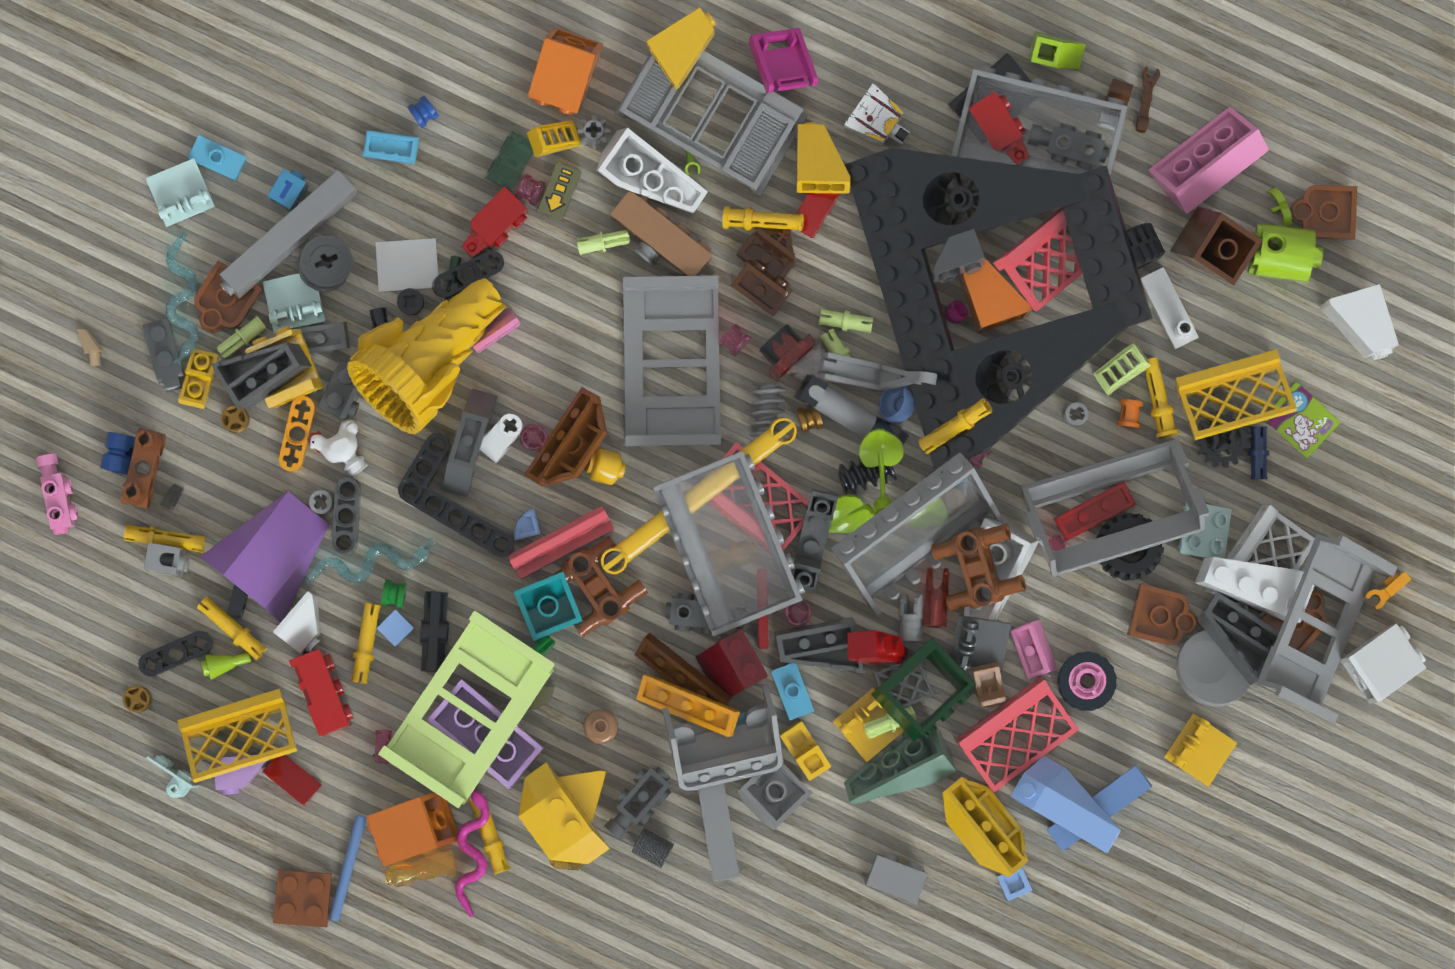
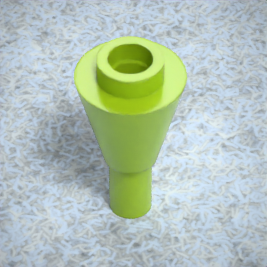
[200,653,251,681]

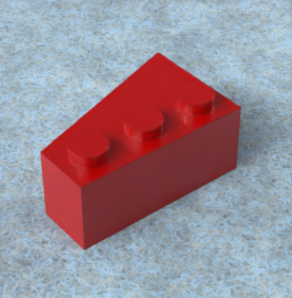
[289,649,354,737]

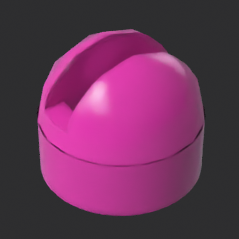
[945,300,968,324]

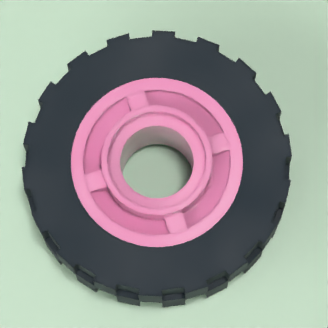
[1057,652,1117,711]

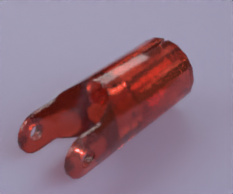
[923,568,950,628]

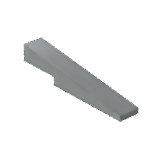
[687,721,740,882]

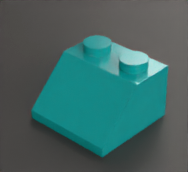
[513,571,583,641]

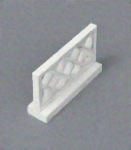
[1204,504,1315,619]

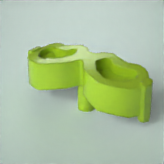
[1266,187,1293,226]

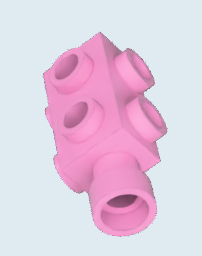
[36,453,78,535]

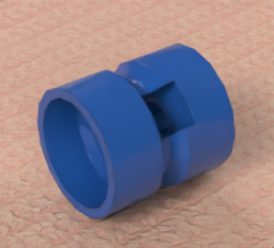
[100,432,135,475]

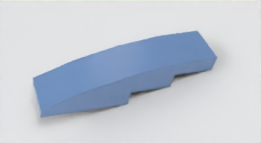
[1047,764,1152,851]

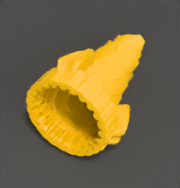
[347,278,507,434]

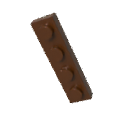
[634,633,732,706]

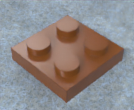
[273,869,332,928]

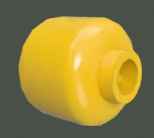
[585,448,626,485]

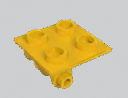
[833,688,904,762]
[1164,713,1237,787]

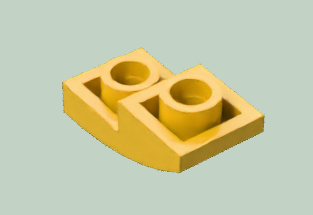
[178,348,218,409]

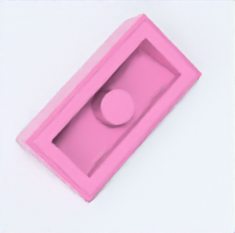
[472,309,520,353]
[1010,620,1057,680]

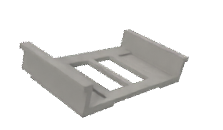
[615,51,808,197]
[623,276,721,446]
[1257,534,1397,724]

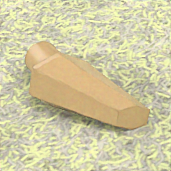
[77,329,104,367]

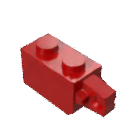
[969,91,1030,165]
[462,186,528,258]
[847,630,907,666]

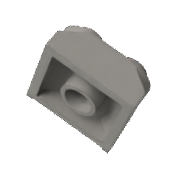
[737,763,813,830]

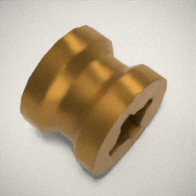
[221,405,250,433]
[796,407,824,434]
[123,686,152,713]

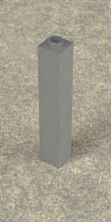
[220,170,357,299]

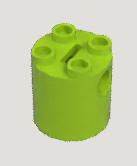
[1248,223,1323,283]

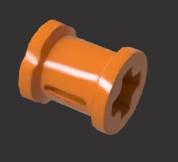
[1116,399,1143,429]

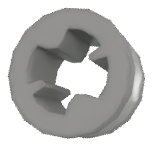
[633,241,659,266]
[1063,402,1089,427]
[309,490,334,515]

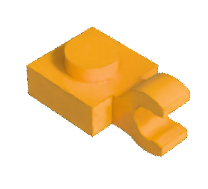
[1364,571,1411,610]

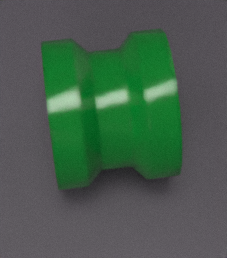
[381,579,407,609]

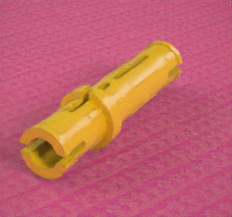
[918,398,992,454]
[124,524,206,553]
[197,596,267,661]
[351,603,381,684]
[468,794,510,875]

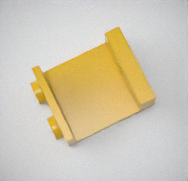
[245,326,324,409]

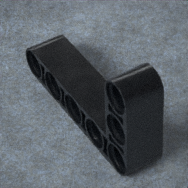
[398,433,514,558]

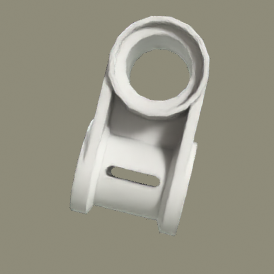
[480,414,524,463]

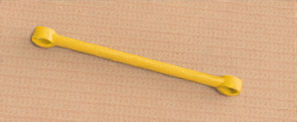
[600,417,797,574]

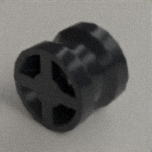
[397,288,424,315]

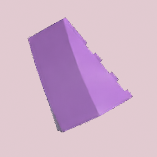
[200,491,329,622]

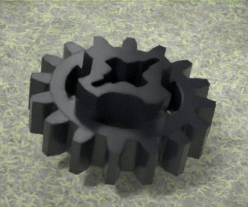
[1193,411,1252,468]

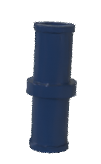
[1248,426,1269,479]

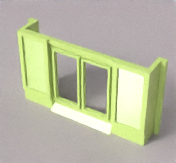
[378,610,555,808]

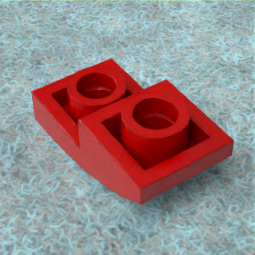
[796,193,841,238]

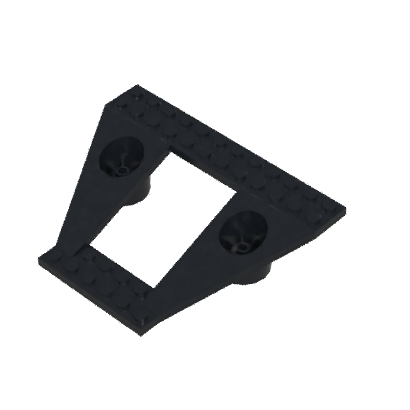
[845,148,1153,468]

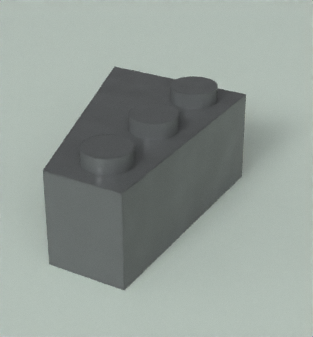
[211,343,312,409]
[1197,592,1279,685]
[775,617,864,673]

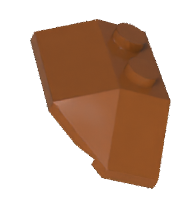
[524,387,607,486]

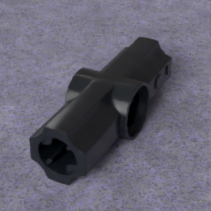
[420,591,449,672]

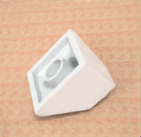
[273,591,320,654]

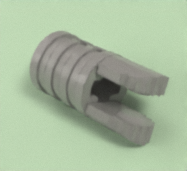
[899,594,924,643]

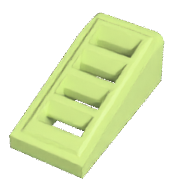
[1093,342,1151,396]

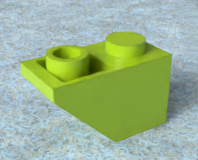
[1028,31,1086,70]

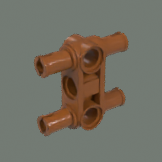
[121,428,166,509]
[931,523,1026,611]
[553,536,648,638]

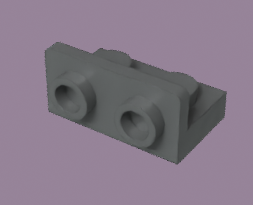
[318,359,360,420]

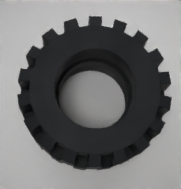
[1126,223,1165,270]
[1096,513,1164,581]

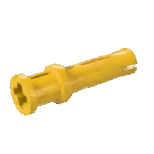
[722,205,804,231]
[1144,357,1179,439]

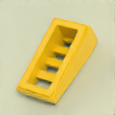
[527,120,582,157]

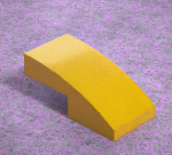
[779,720,832,781]

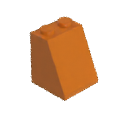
[527,27,604,115]
[958,259,1032,334]
[366,792,458,867]

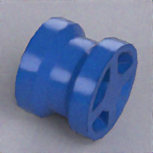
[407,95,439,128]

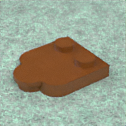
[1290,185,1358,240]
[194,261,264,333]
[1127,584,1197,645]
[1260,589,1327,653]

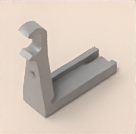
[818,352,937,392]

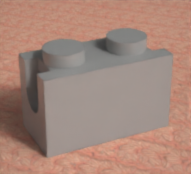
[144,543,190,577]
[865,852,927,904]

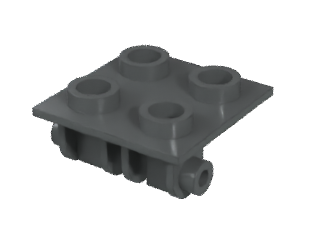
[951,615,1011,673]

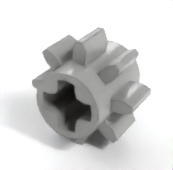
[577,115,610,149]

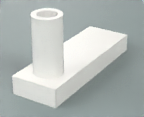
[1141,267,1199,350]

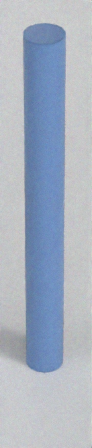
[329,815,366,921]

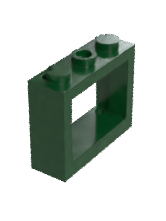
[871,637,976,742]

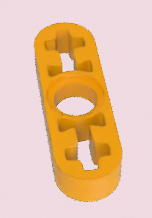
[279,396,316,472]

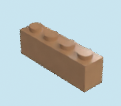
[610,191,713,276]

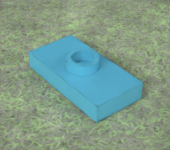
[363,130,419,165]
[187,135,247,182]
[771,663,814,721]

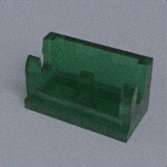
[484,131,534,191]

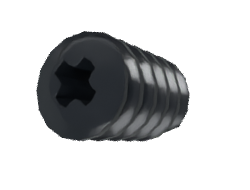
[838,458,897,495]

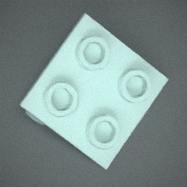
[146,158,215,227]
[263,273,325,333]
[1177,502,1232,559]
[146,755,200,798]

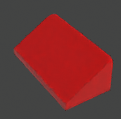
[263,755,322,806]

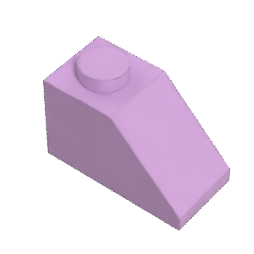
[215,755,269,795]

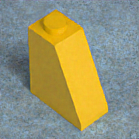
[646,7,716,90]
[797,122,850,194]
[558,770,607,823]

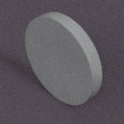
[1176,630,1250,707]

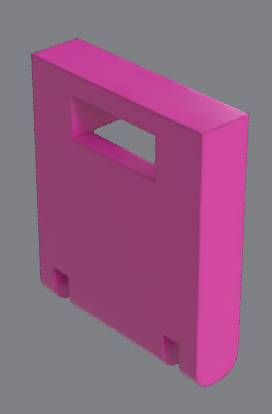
[748,28,818,93]

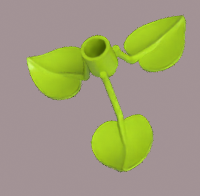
[829,429,948,533]

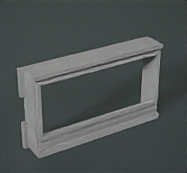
[1021,439,1210,577]

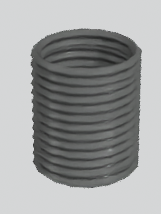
[631,828,674,868]

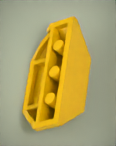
[518,762,610,864]
[942,777,1028,877]

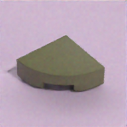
[528,686,555,710]

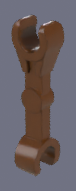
[1135,67,1160,133]

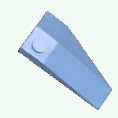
[1011,756,1121,854]

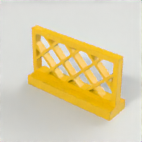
[1175,349,1297,440]
[177,688,297,783]

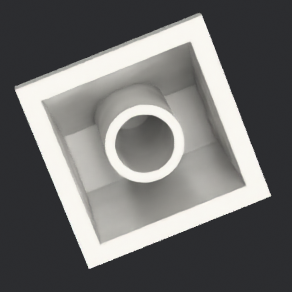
[1321,284,1399,361]
[1340,623,1426,704]

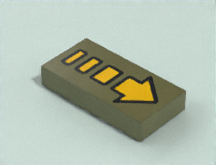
[537,162,581,221]

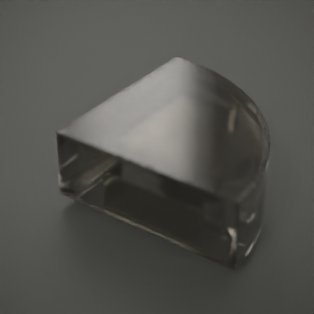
[160,483,184,511]

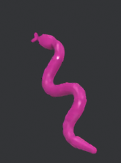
[455,789,490,917]

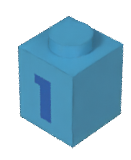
[267,169,309,212]

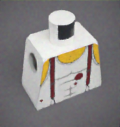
[844,84,910,146]

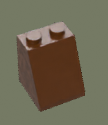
[1170,207,1263,286]

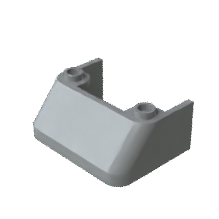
[662,685,783,791]

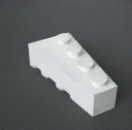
[1195,557,1315,623]

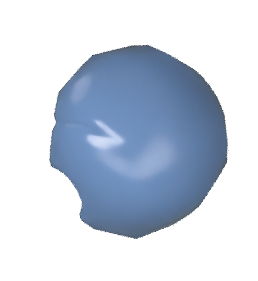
[878,386,916,423]

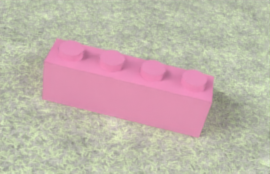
[1148,107,1269,214]

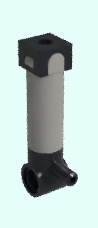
[794,374,909,445]

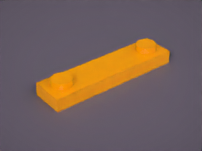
[636,674,740,737]

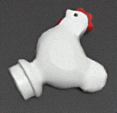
[308,419,368,477]

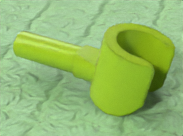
[685,151,700,176]

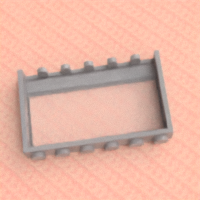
[951,66,1129,178]
[652,451,805,636]
[831,453,1004,616]

